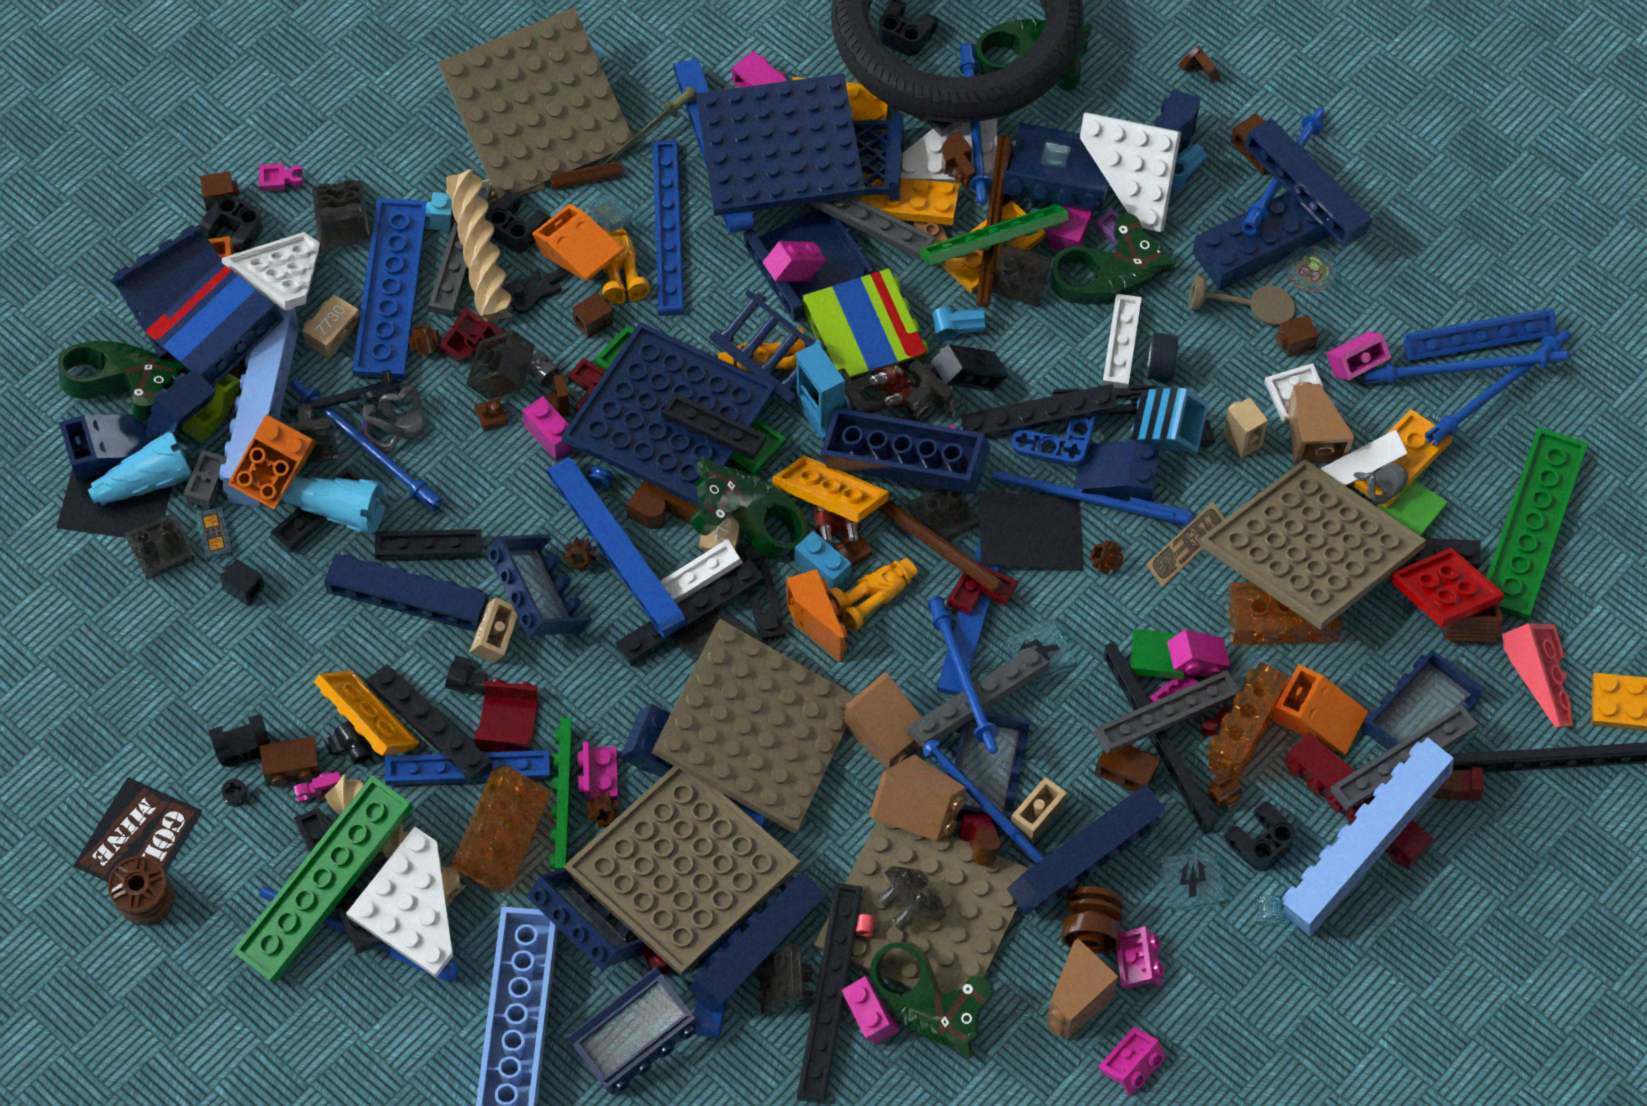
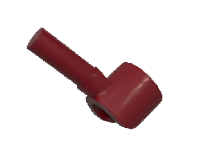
[1200,705,1229,736]

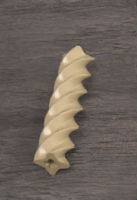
[446,169,513,322]
[325,774,466,907]

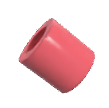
[855,914,875,937]

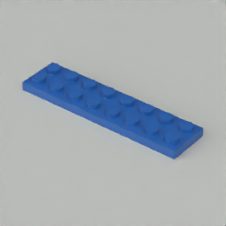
[352,198,427,379]

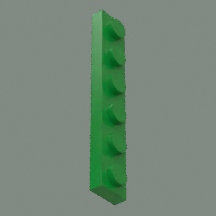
[919,204,1069,266]
[550,718,573,871]

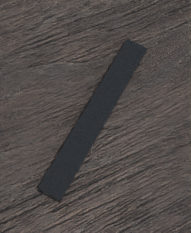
[1104,641,1216,834]
[1449,742,1647,773]
[797,882,863,1104]

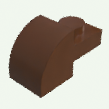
[942,131,976,189]

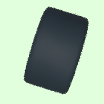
[1147,333,1178,381]

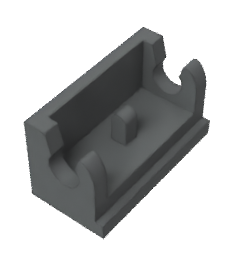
[183,450,227,513]

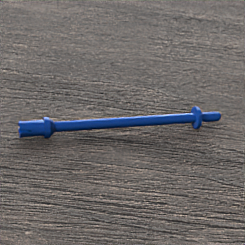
[959,42,992,205]
[1241,107,1325,235]
[1425,330,1571,446]
[1363,347,1570,385]
[291,380,443,512]
[928,596,999,754]

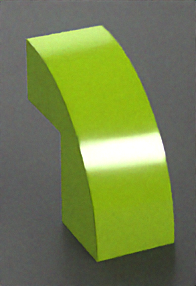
[182,373,240,443]

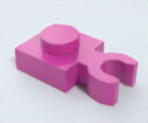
[259,164,303,192]
[294,772,340,803]

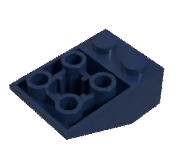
[1154,89,1201,155]
[145,369,216,436]
[59,414,148,481]
[619,704,674,777]

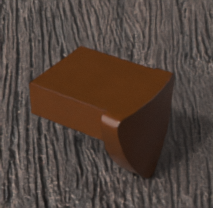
[1179,46,1220,83]
[544,374,570,415]
[832,531,873,570]

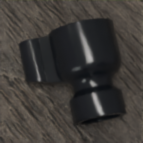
[445,655,488,695]
[324,721,372,765]

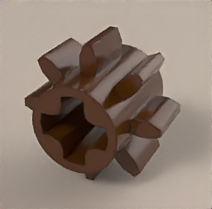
[408,325,441,355]
[564,536,597,571]
[1091,540,1124,575]
[1208,774,1242,810]
[587,792,620,828]

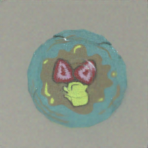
[1286,246,1337,293]

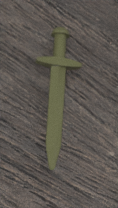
[604,87,696,164]

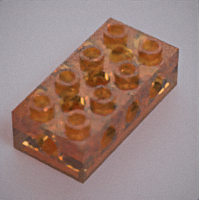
[1227,582,1342,645]
[1206,661,1289,782]
[451,765,551,892]

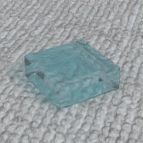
[1041,142,1070,168]

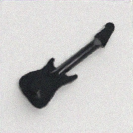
[504,267,571,314]
[288,370,402,416]

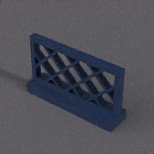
[853,113,904,201]

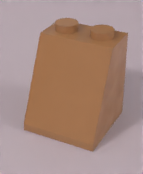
[1287,382,1354,464]
[845,672,923,769]
[869,755,966,841]
[1047,938,1118,1040]

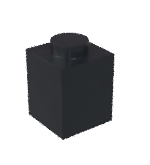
[220,559,265,606]

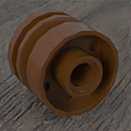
[107,856,175,926]
[1061,886,1124,953]

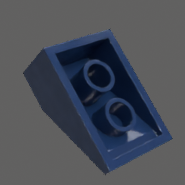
[1074,440,1161,502]

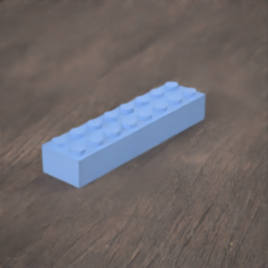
[220,299,299,506]
[1283,737,1454,937]
[476,907,558,1106]

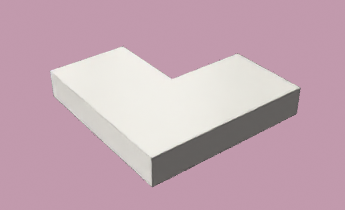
[1264,363,1323,424]

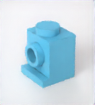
[425,192,452,232]

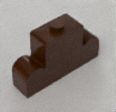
[626,481,697,529]

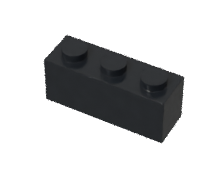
[931,344,1009,392]

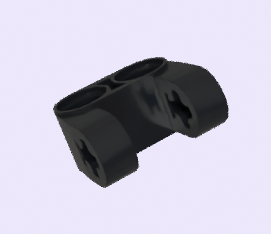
[878,0,939,56]
[487,190,551,253]
[199,195,263,253]
[208,713,270,767]
[1224,801,1296,872]

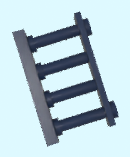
[709,289,829,404]

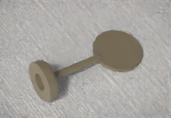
[1188,275,1295,326]

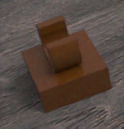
[475,398,508,432]

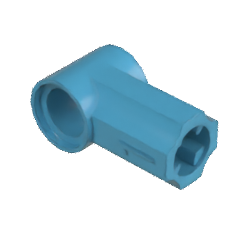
[1171,143,1208,191]
[932,307,985,340]

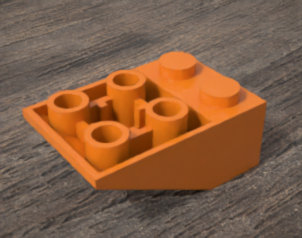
[532,204,624,281]
[228,414,317,510]
[786,569,847,662]
[1272,664,1369,756]

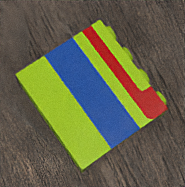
[802,268,929,390]

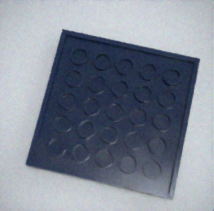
[696,74,866,216]
[562,322,776,506]

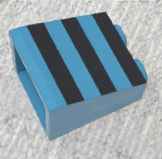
[1131,388,1209,453]

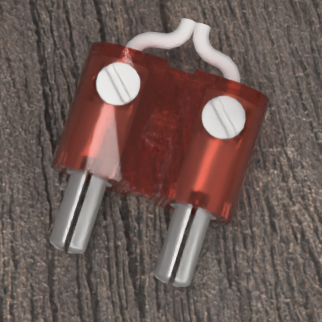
[870,365,920,408]
[813,505,862,544]

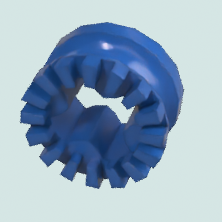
[587,465,614,489]

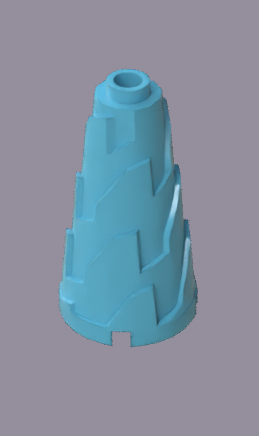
[88,432,192,506]
[283,477,386,534]

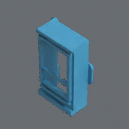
[795,339,850,441]

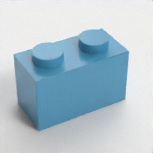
[794,531,852,590]

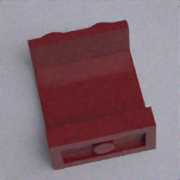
[474,679,539,752]

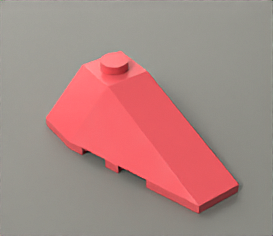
[1502,623,1573,728]

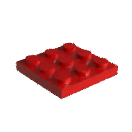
[1389,548,1504,628]

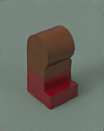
[1433,767,1484,801]
[958,814,1000,866]

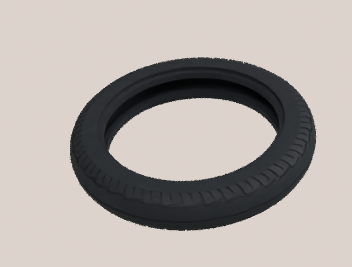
[831,0,1084,123]

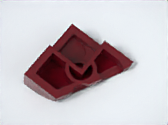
[436,307,508,361]

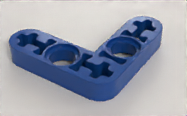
[1011,415,1098,467]

